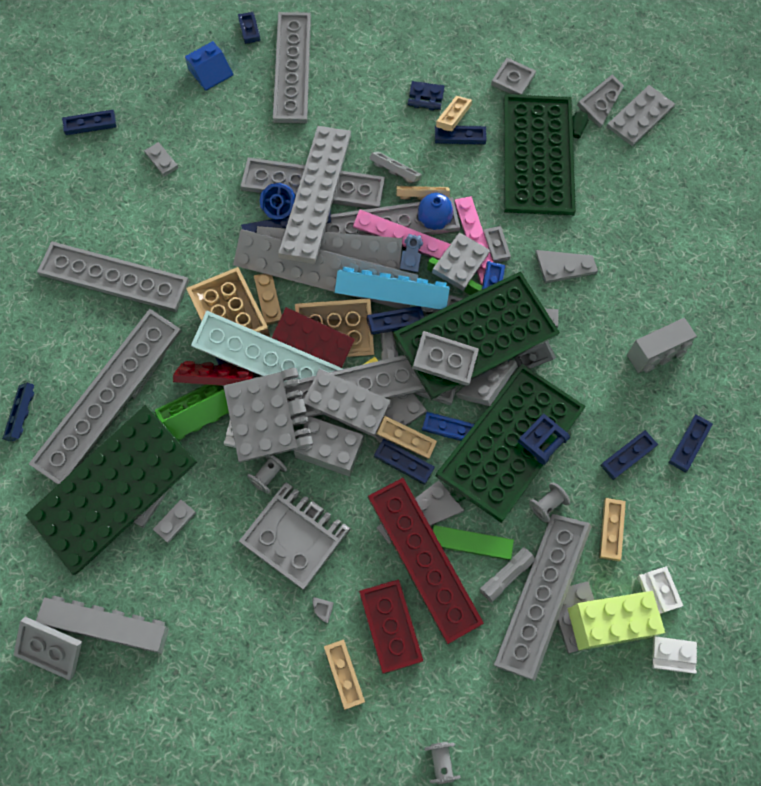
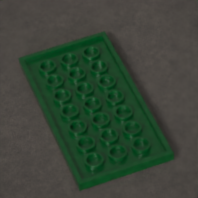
[504,94,576,216]
[393,271,560,400]
[435,364,586,523]
[25,405,198,575]

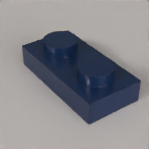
[238,11,261,44]

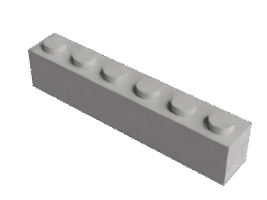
[36,596,169,654]

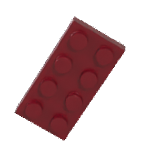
[272,307,355,368]
[173,361,257,385]
[359,579,423,674]

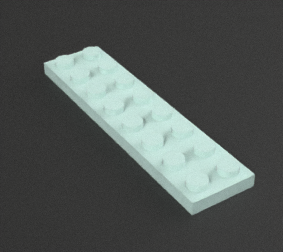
[191,311,343,382]

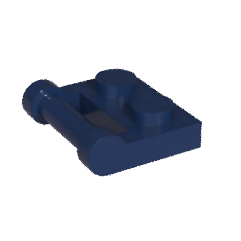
[518,414,570,465]

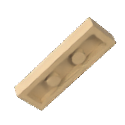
[436,96,472,131]
[396,186,450,200]
[254,273,282,325]
[376,416,437,459]
[599,498,626,561]
[324,639,365,710]

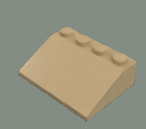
[186,267,270,337]
[295,298,374,357]

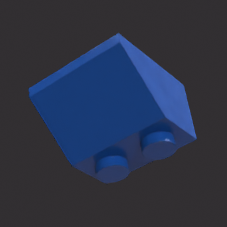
[185,41,234,91]

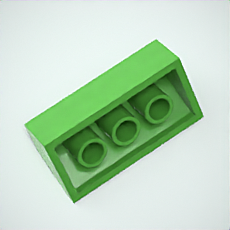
[155,384,229,441]

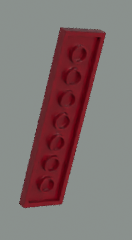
[367,478,484,644]

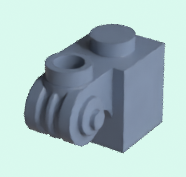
[400,234,423,273]

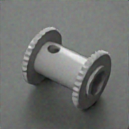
[247,455,287,493]
[529,483,570,523]
[424,742,460,784]

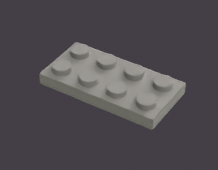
[606,85,675,146]
[304,369,391,437]

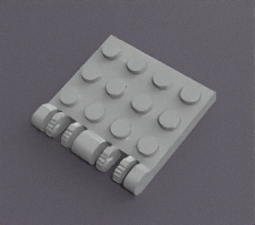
[224,368,313,463]
[239,482,351,591]

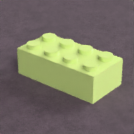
[567,591,665,651]

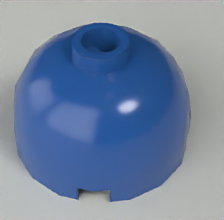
[259,183,296,219]
[417,193,453,230]

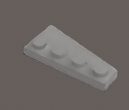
[377,480,464,544]

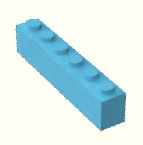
[335,267,450,309]

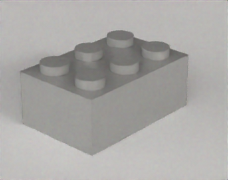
[627,317,697,373]
[294,417,364,477]

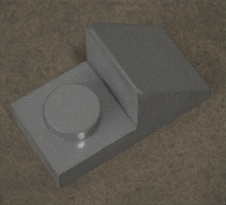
[514,340,556,369]

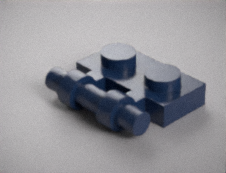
[408,81,445,111]

